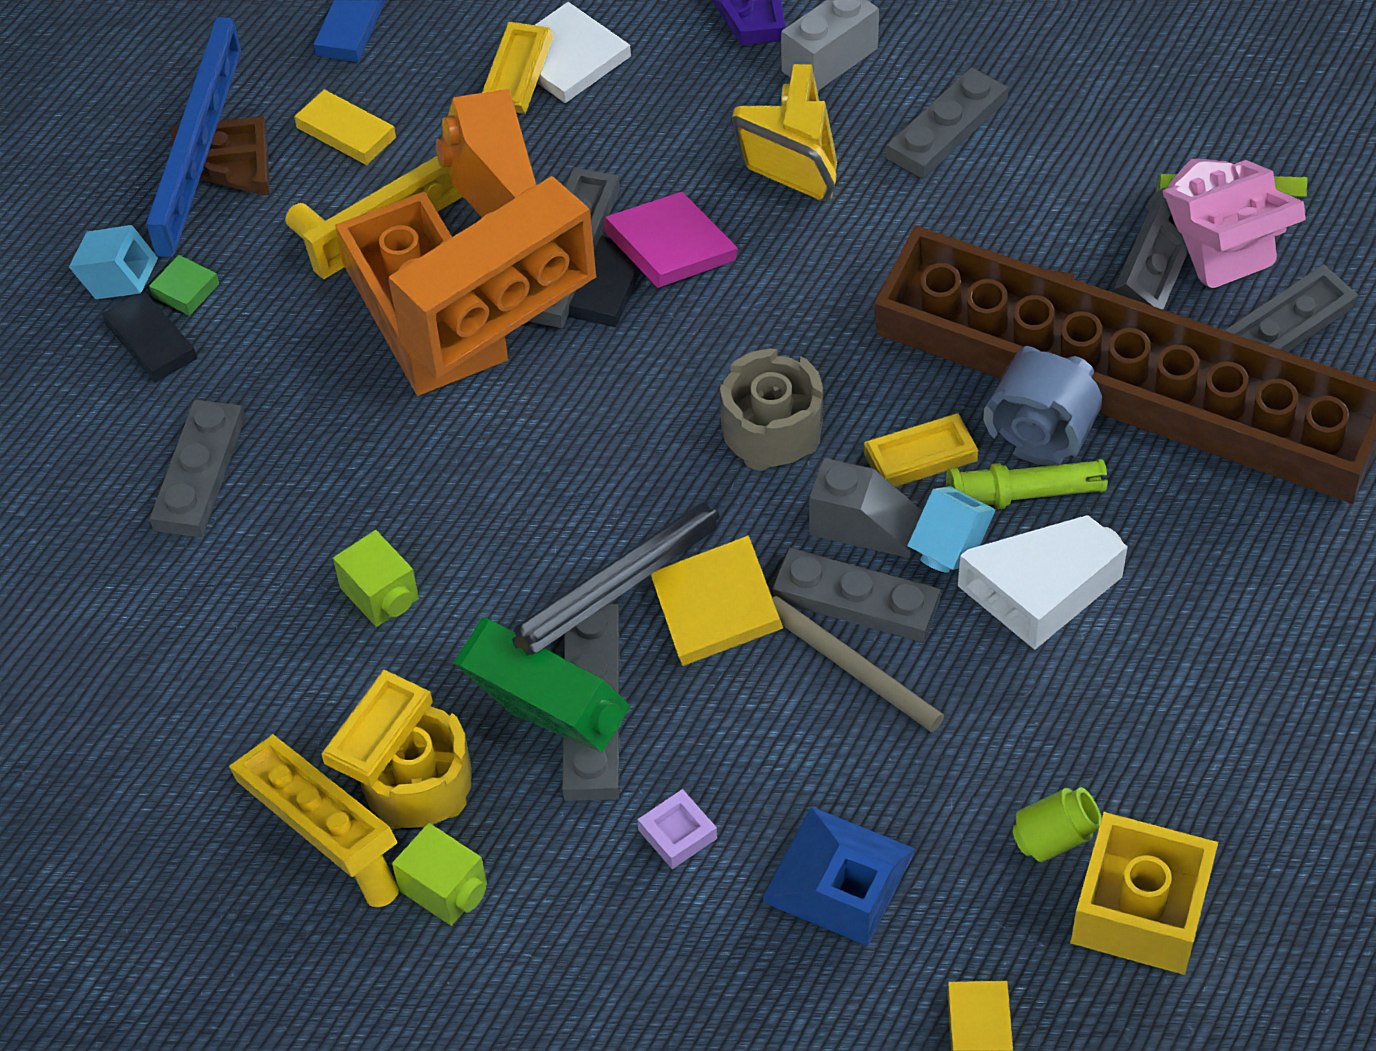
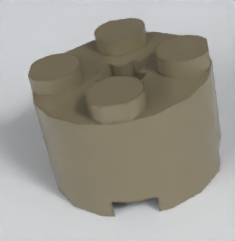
[720,348,823,471]

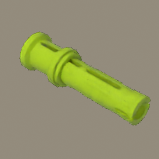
[946,459,1108,510]

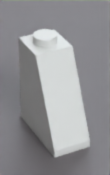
[958,515,1128,650]

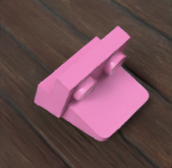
[1163,159,1306,288]

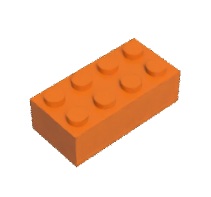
[388,176,596,379]
[335,191,508,396]

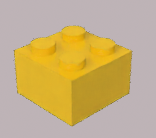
[1070,812,1218,975]

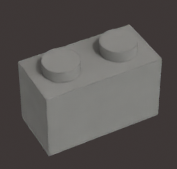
[781,0,879,91]

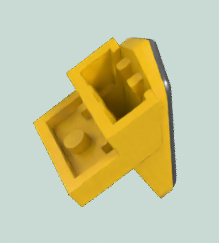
[732,64,837,201]

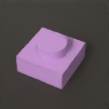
[637,789,717,869]

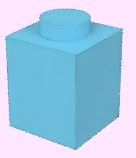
[69,225,158,299]
[907,486,996,573]

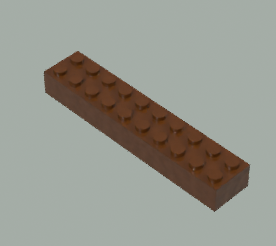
[874,225,1376,504]

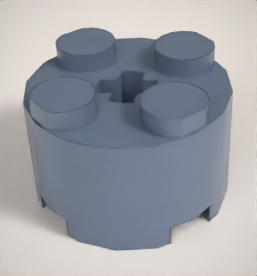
[983,346,1102,466]

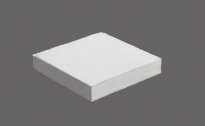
[535,2,631,103]

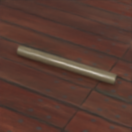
[772,596,944,732]

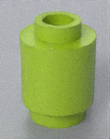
[1013,787,1102,862]

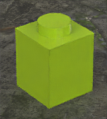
[333,530,419,627]
[392,822,487,926]

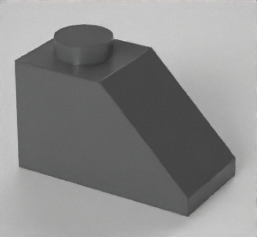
[809,458,923,558]

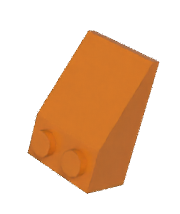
[436,89,536,217]

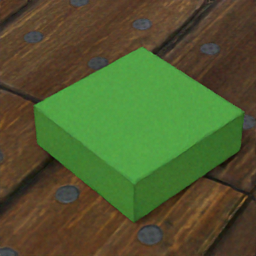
[149,255,219,316]

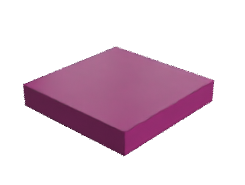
[603,192,738,288]

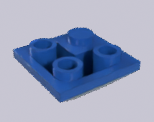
[763,807,914,946]

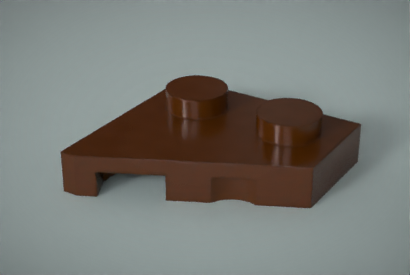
[171,116,270,195]

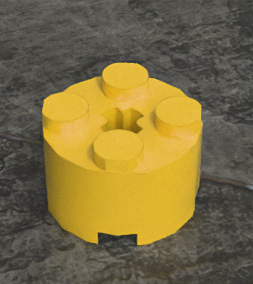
[360,705,472,829]

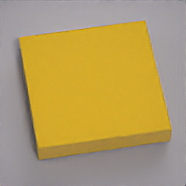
[651,535,783,666]

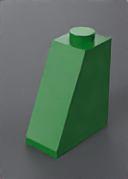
[453,616,631,753]

